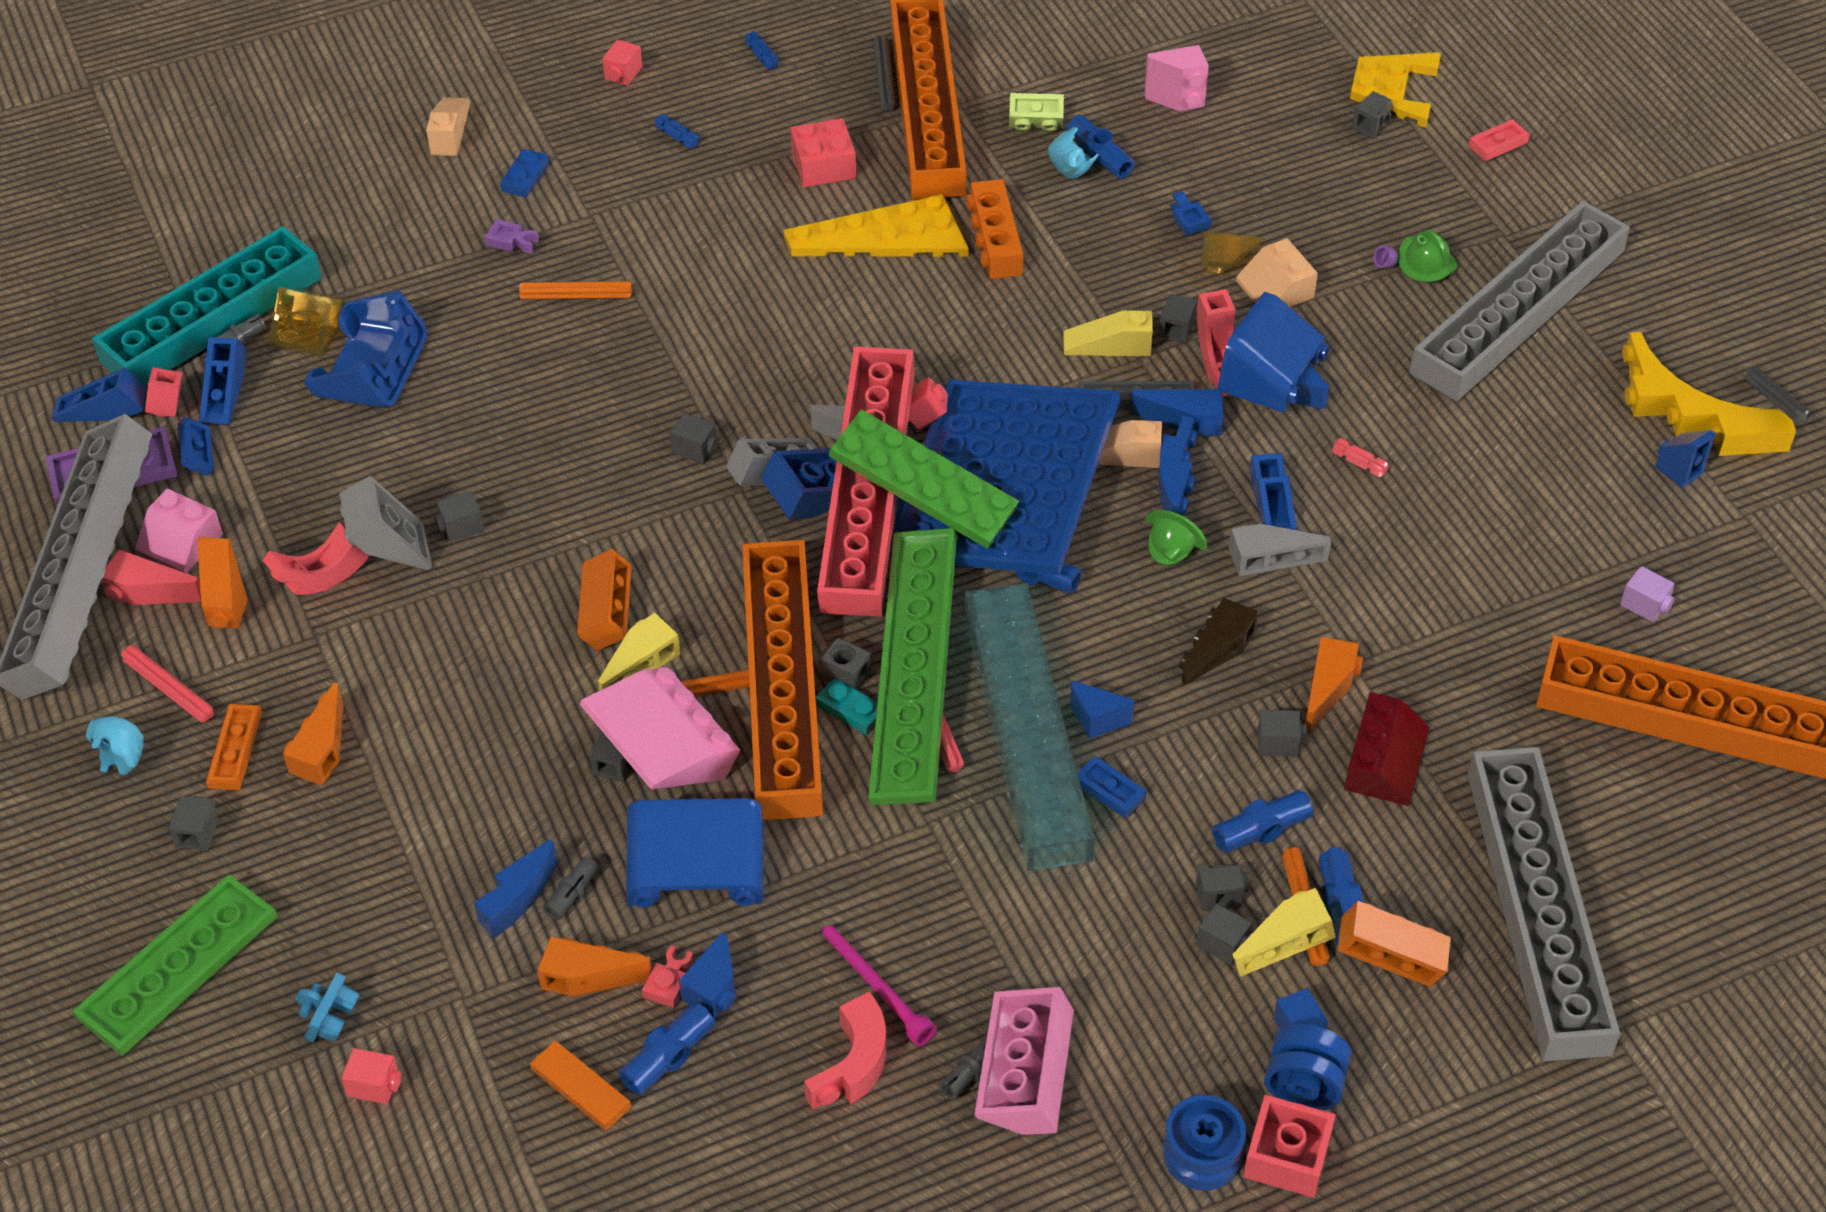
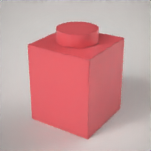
[602,40,643,86]
[145,367,183,417]
[909,376,948,431]
[341,1048,401,1105]

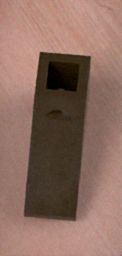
[1179,597,1258,685]

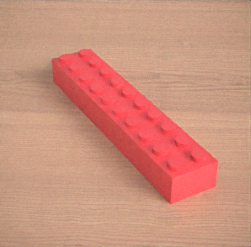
[817,347,915,617]

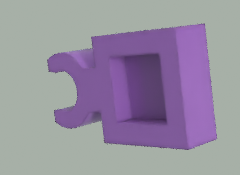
[485,219,539,253]

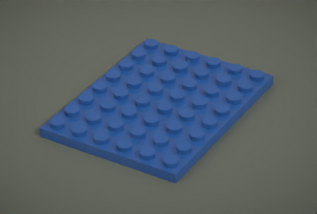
[890,380,1120,575]

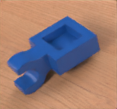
[1171,191,1211,236]

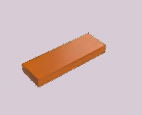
[206,704,263,790]
[530,1040,632,1131]

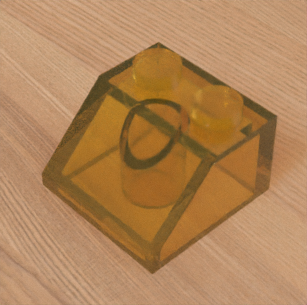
[268,287,345,356]

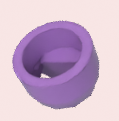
[1373,245,1399,269]

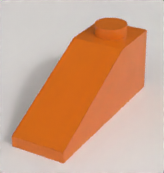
[197,537,248,628]
[1305,637,1363,732]

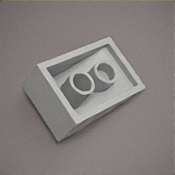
[340,476,432,570]

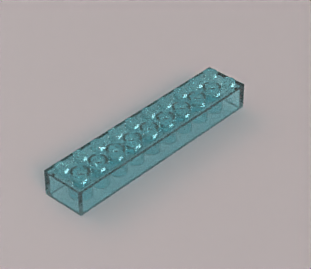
[965,583,1095,871]

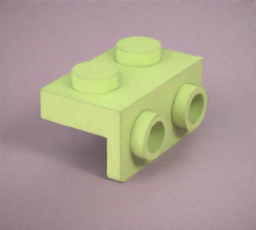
[1009,93,1064,131]

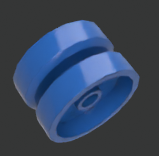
[1264,1024,1352,1110]
[1163,1095,1246,1190]

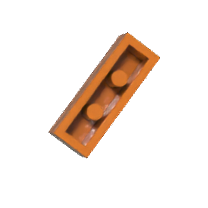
[577,549,632,651]
[1337,901,1451,987]

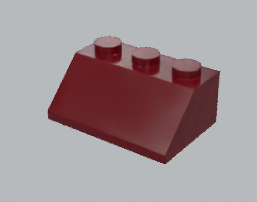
[1344,692,1429,806]

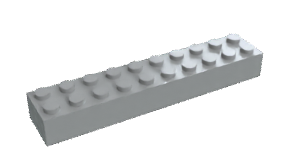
[1410,201,1630,402]
[0,414,152,700]
[1468,747,1620,1062]

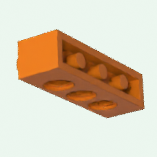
[966,179,1023,279]

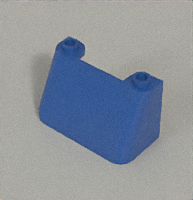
[304,290,427,408]
[1217,292,1330,413]
[626,798,765,908]

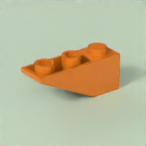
[283,682,343,786]
[537,937,652,996]

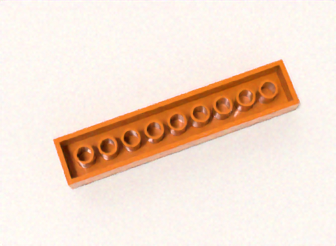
[890,0,966,199]
[742,540,823,820]
[1536,635,1826,779]

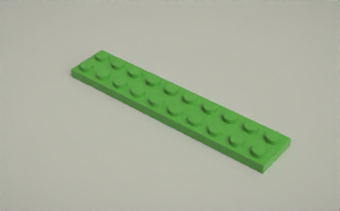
[868,528,957,805]

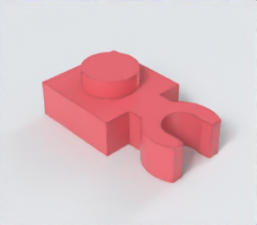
[642,945,693,1008]

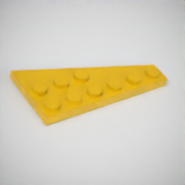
[783,194,969,257]

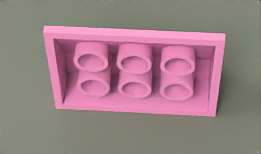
[580,667,740,790]

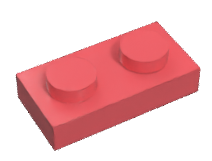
[1468,119,1530,161]

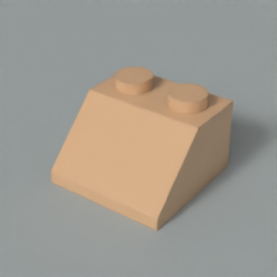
[1236,238,1318,307]

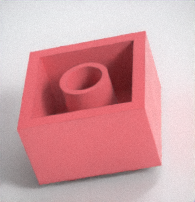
[790,118,856,187]
[1243,1095,1336,1198]

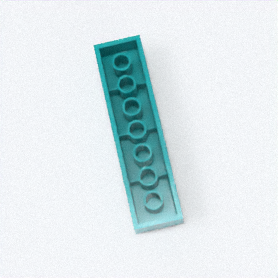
[92,226,322,385]

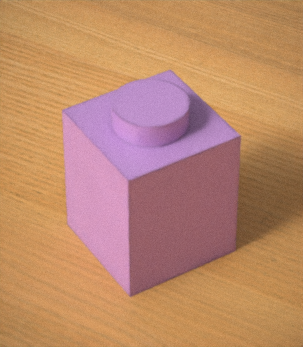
[1620,566,1675,623]

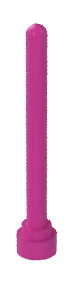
[822,925,937,1047]

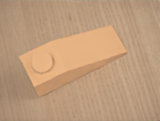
[426,97,470,156]
[1098,420,1162,468]

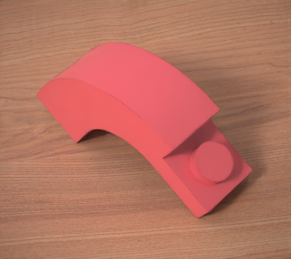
[1197,289,1235,397]
[262,522,370,595]
[804,991,886,1110]

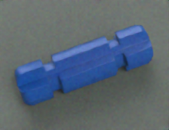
[745,31,779,70]
[655,114,700,149]

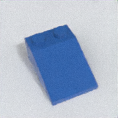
[761,448,837,519]

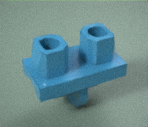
[295,973,359,1043]

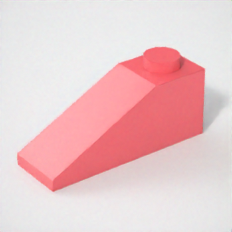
[100,550,201,605]

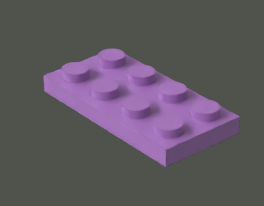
[45,426,178,506]

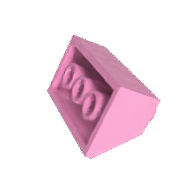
[974,987,1074,1135]

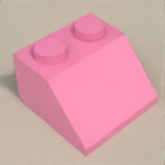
[1144,45,1209,111]
[135,489,223,573]

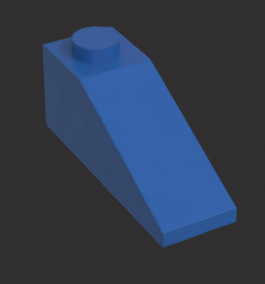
[199,337,247,425]
[52,368,148,422]
[1131,389,1223,436]

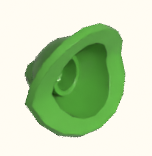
[1398,230,1457,283]
[1144,509,1207,566]

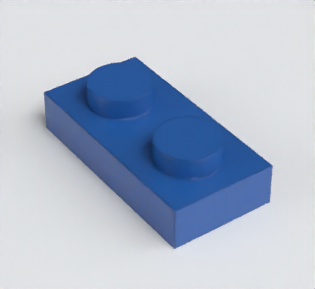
[500,149,549,198]
[178,416,214,476]
[1074,756,1146,818]

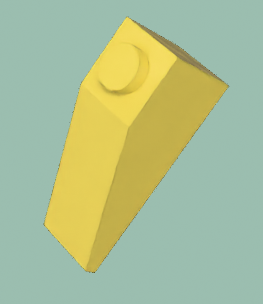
[1064,311,1153,356]
[598,613,681,691]
[1232,888,1336,977]

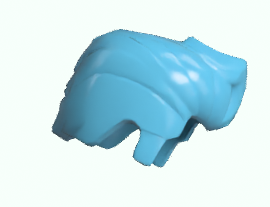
[1048,127,1099,179]
[86,716,144,775]

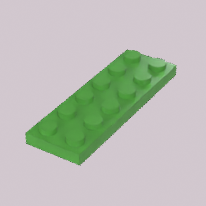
[828,409,1019,549]
[72,874,278,1056]

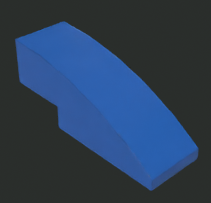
[1249,453,1297,530]
[474,839,558,939]

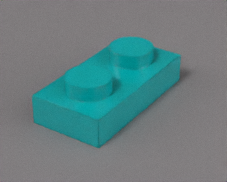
[815,678,878,736]

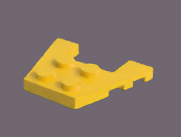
[1350,52,1441,128]

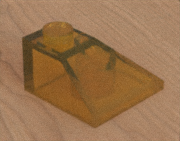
[1201,232,1262,274]

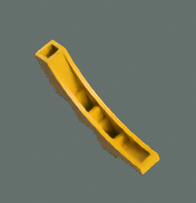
[1622,332,1796,456]

